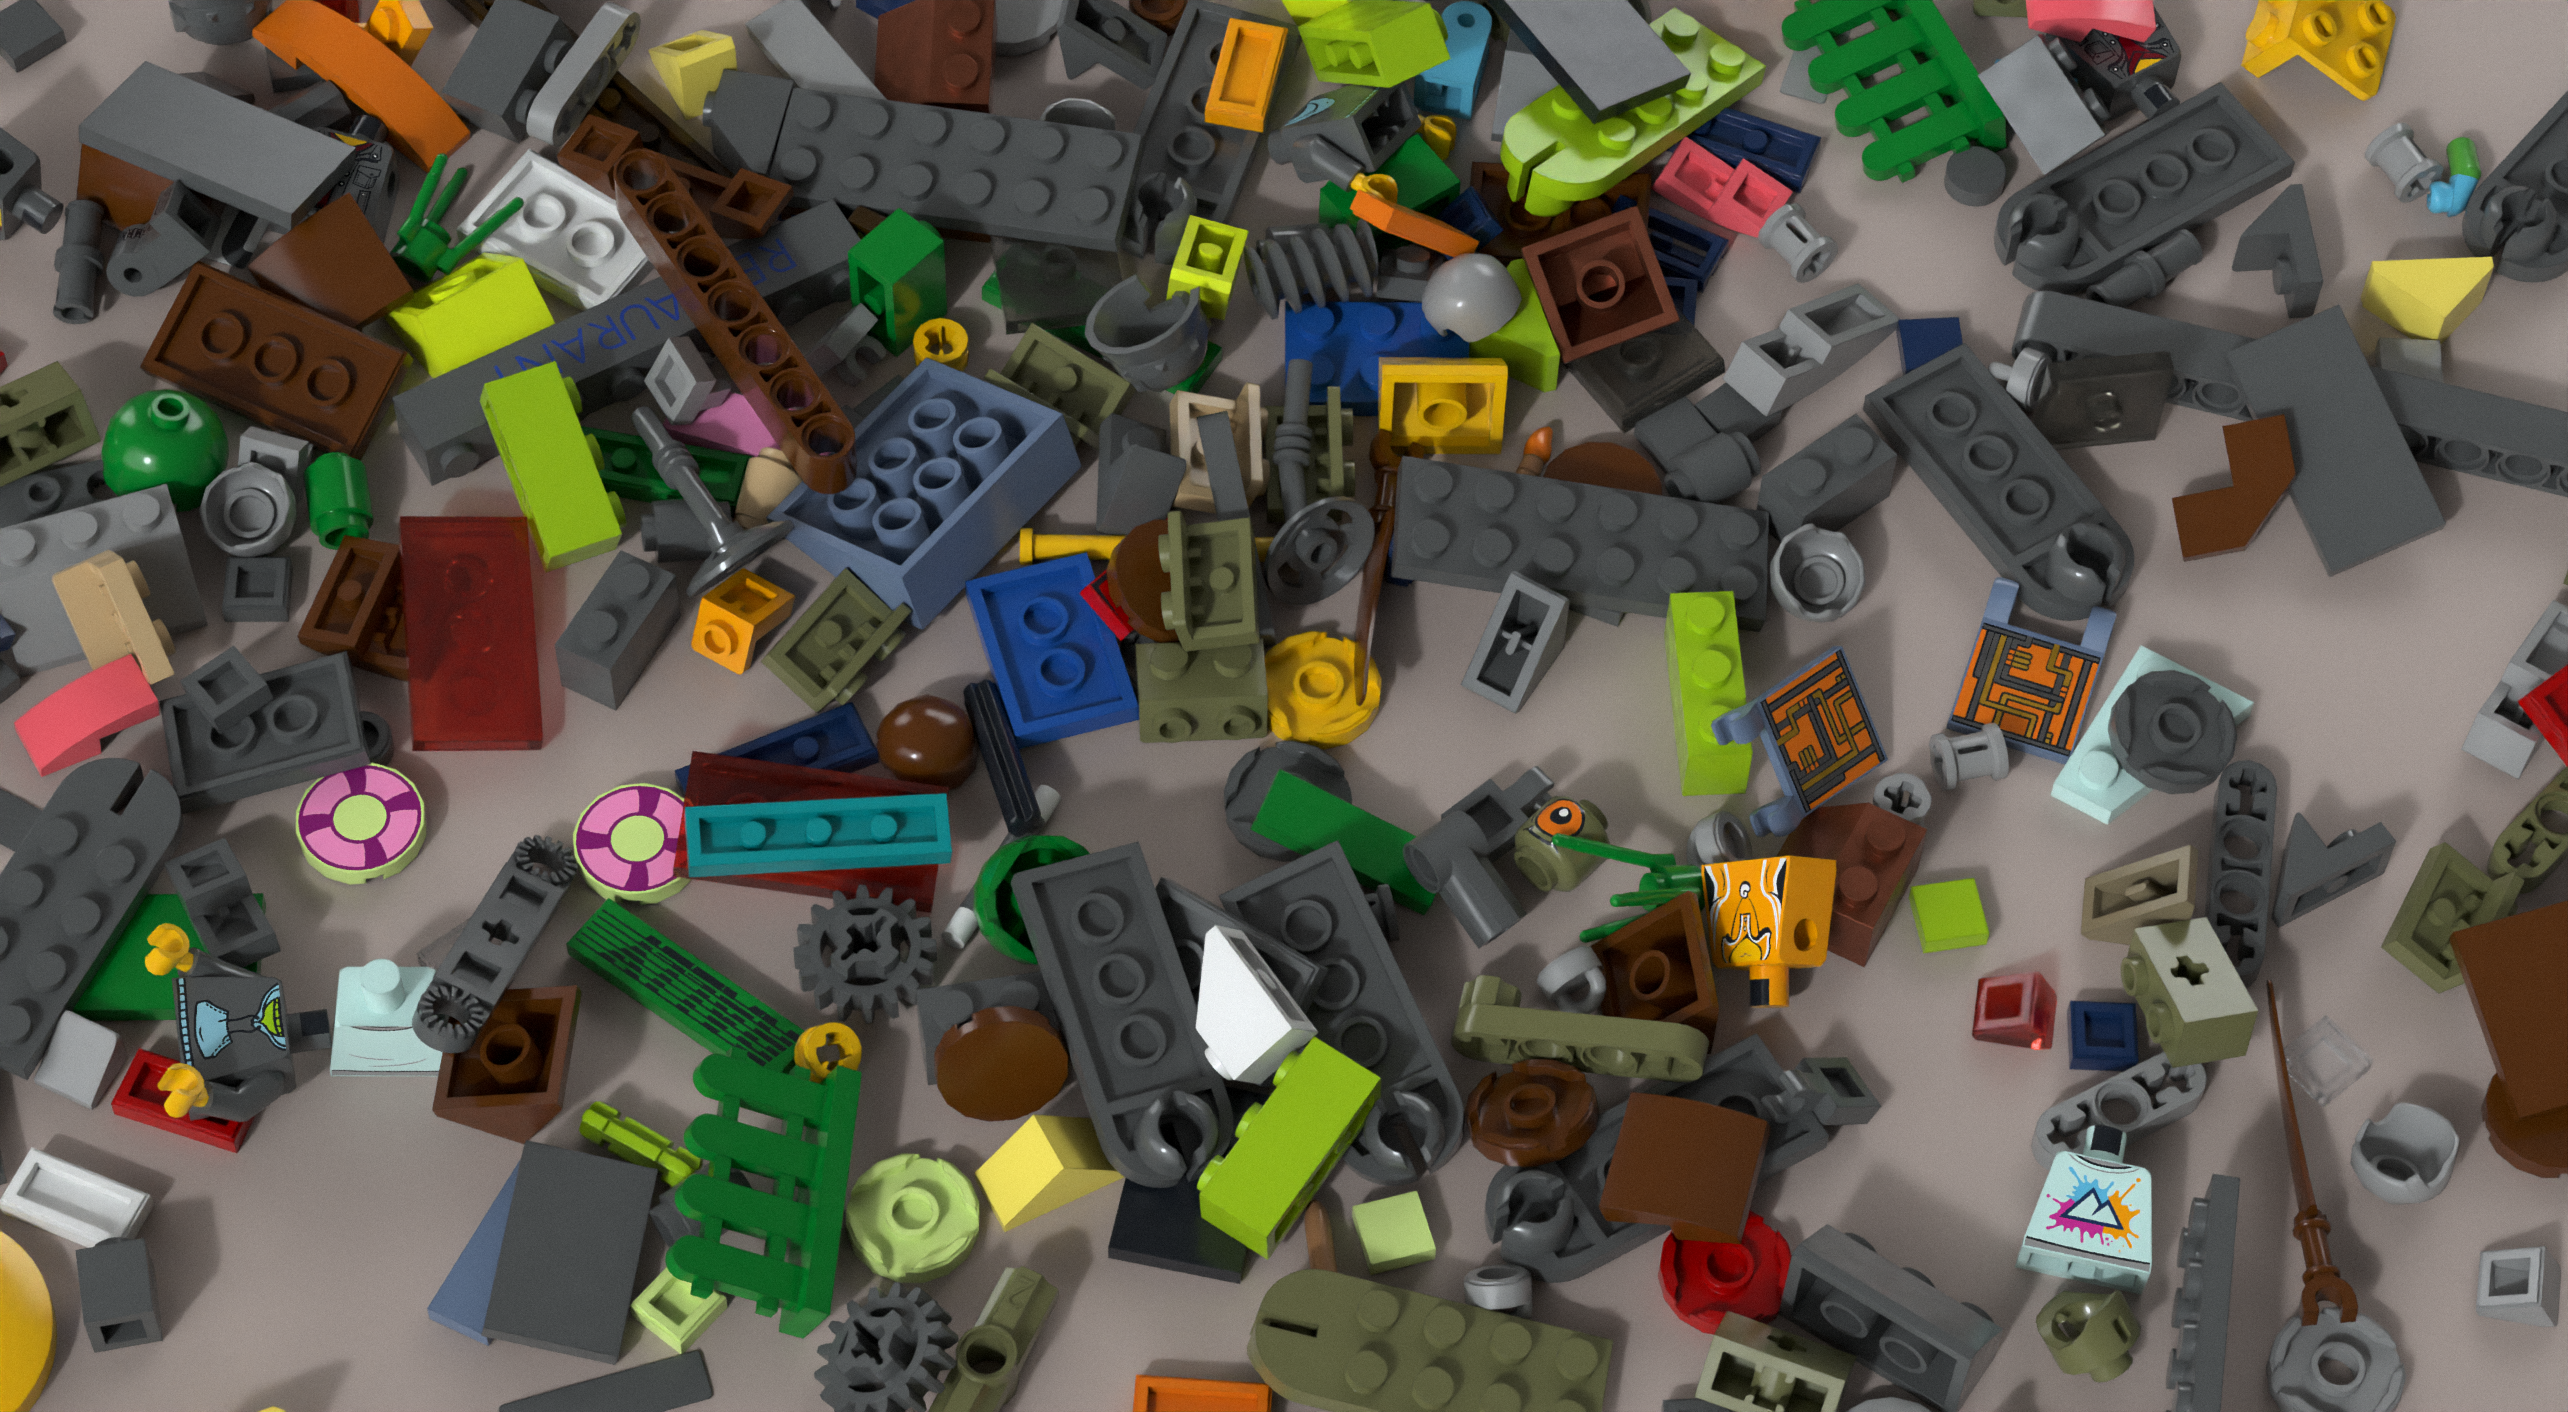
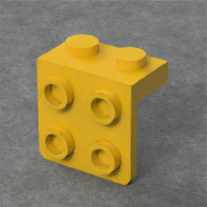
[2241,0,2396,101]

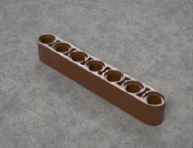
[613,149,857,494]

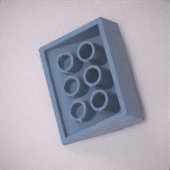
[766,357,1081,630]

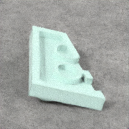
[2051,645,2254,825]

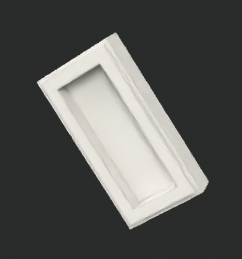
[0,1147,154,1248]

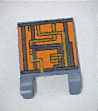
[1946,577,2117,765]
[1711,646,1888,837]

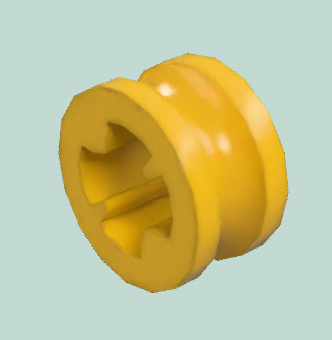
[913,318,969,372]
[794,1022,862,1084]

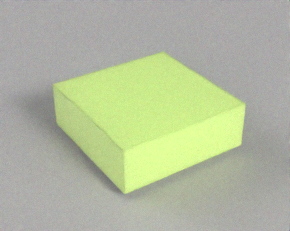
[1352,1191,1436,1275]
[630,1267,728,1355]

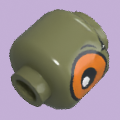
[1514,796,1610,892]

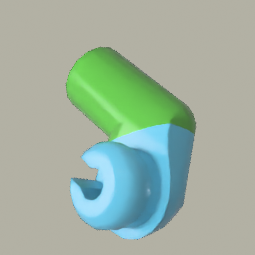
[2427,137,2482,217]

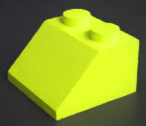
[384,252,555,378]

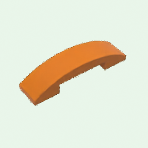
[252,0,470,173]

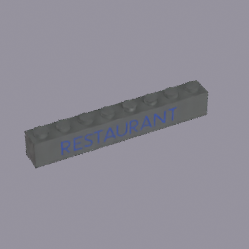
[392,199,860,486]

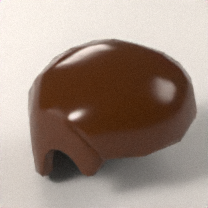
[876,694,978,795]

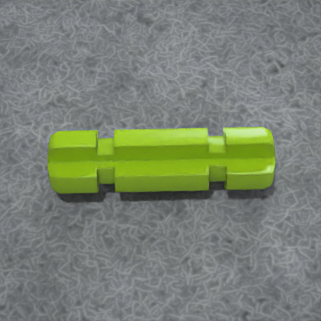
[579,1101,703,1187]

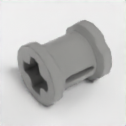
[2365,123,2444,203]
[1758,203,1838,283]
[1929,722,2009,791]
[1873,772,1932,828]

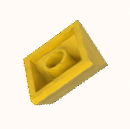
[1378,357,1508,454]

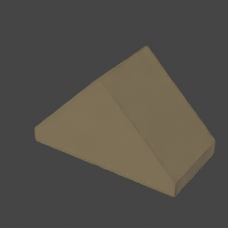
[2081,844,2199,945]

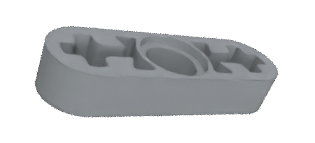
[526,2,641,147]
[2031,1052,2207,1171]

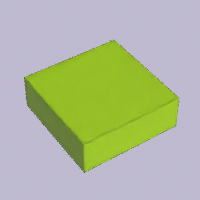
[1908,878,1989,954]

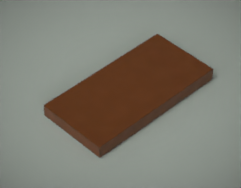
[139,261,414,461]

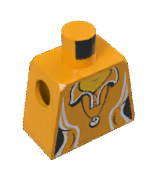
[1701,856,1836,1008]

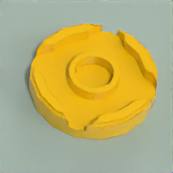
[1265,631,1381,750]

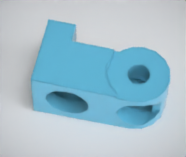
[1413,1,1492,121]

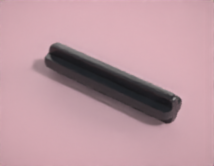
[963,679,1042,837]

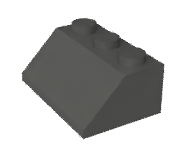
[1779,1224,2003,1412]

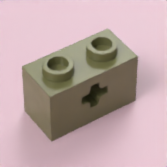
[0,361,101,487]
[2120,917,2258,1068]
[1694,1311,1857,1412]

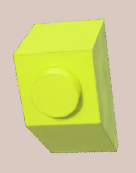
[1166,215,1249,320]

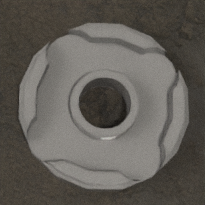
[2266,1307,2406,1412]

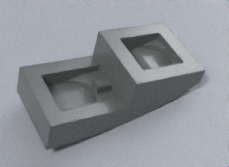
[164,837,281,968]

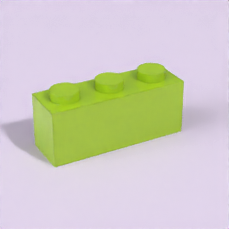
[1297,0,1451,88]
[480,361,627,573]
[1664,591,1753,796]
[1197,1036,1381,1260]

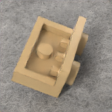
[1169,382,1270,514]
[52,549,176,685]

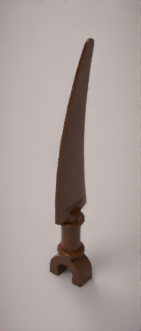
[1354,429,1425,706]
[2266,979,2358,1326]

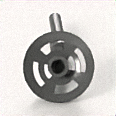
[1264,359,1375,605]
[631,406,795,598]

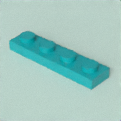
[684,793,952,877]

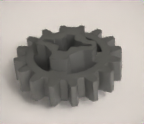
[793,885,937,1024]
[814,1282,959,1412]

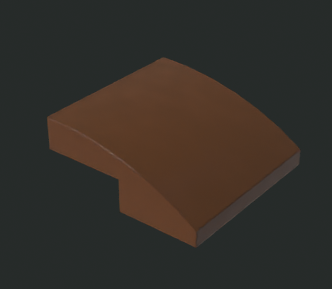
[247,192,415,333]
[297,535,472,686]
[1599,1092,1771,1244]

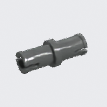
[53,200,105,324]
[2086,229,2203,308]

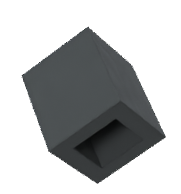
[75,1237,163,1353]

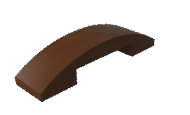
[557,114,794,239]

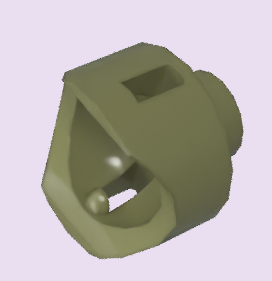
[2036,1289,2141,1383]

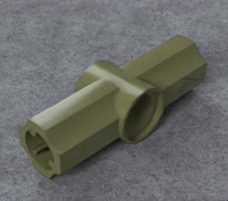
[928,1266,1059,1412]

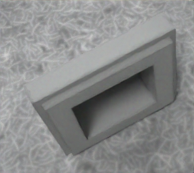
[34,1010,128,1110]
[2476,1246,2561,1327]

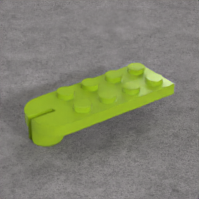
[1500,7,1766,217]

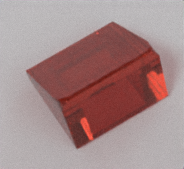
[1972,971,2057,1050]

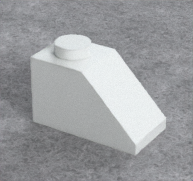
[1196,925,1318,1084]

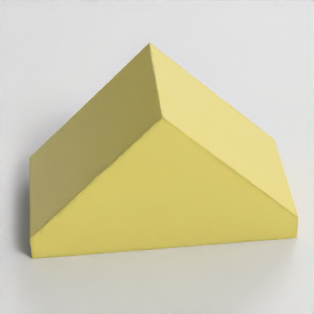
[648,29,737,120]
[2361,257,2494,345]
[975,1114,1124,1232]

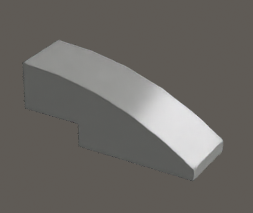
[1723,283,1900,417]
[2461,600,2568,779]

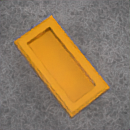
[1204,18,1288,133]

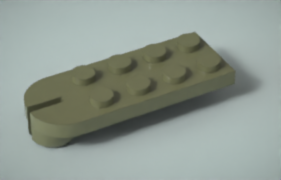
[1247,1269,1613,1412]

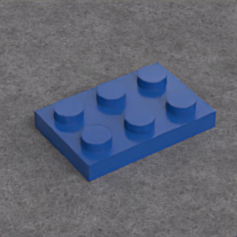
[1285,301,1469,416]
[965,552,1139,749]

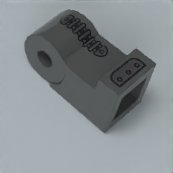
[106,180,222,297]

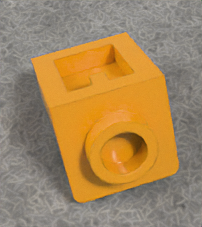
[355,0,434,67]
[691,568,795,675]

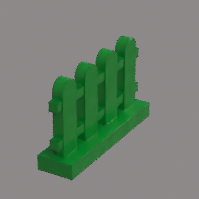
[1781,0,2007,183]
[665,1046,862,1339]

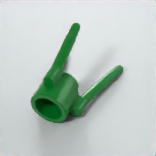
[389,153,524,283]
[1552,833,1705,943]

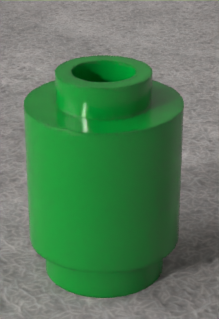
[303,452,374,550]

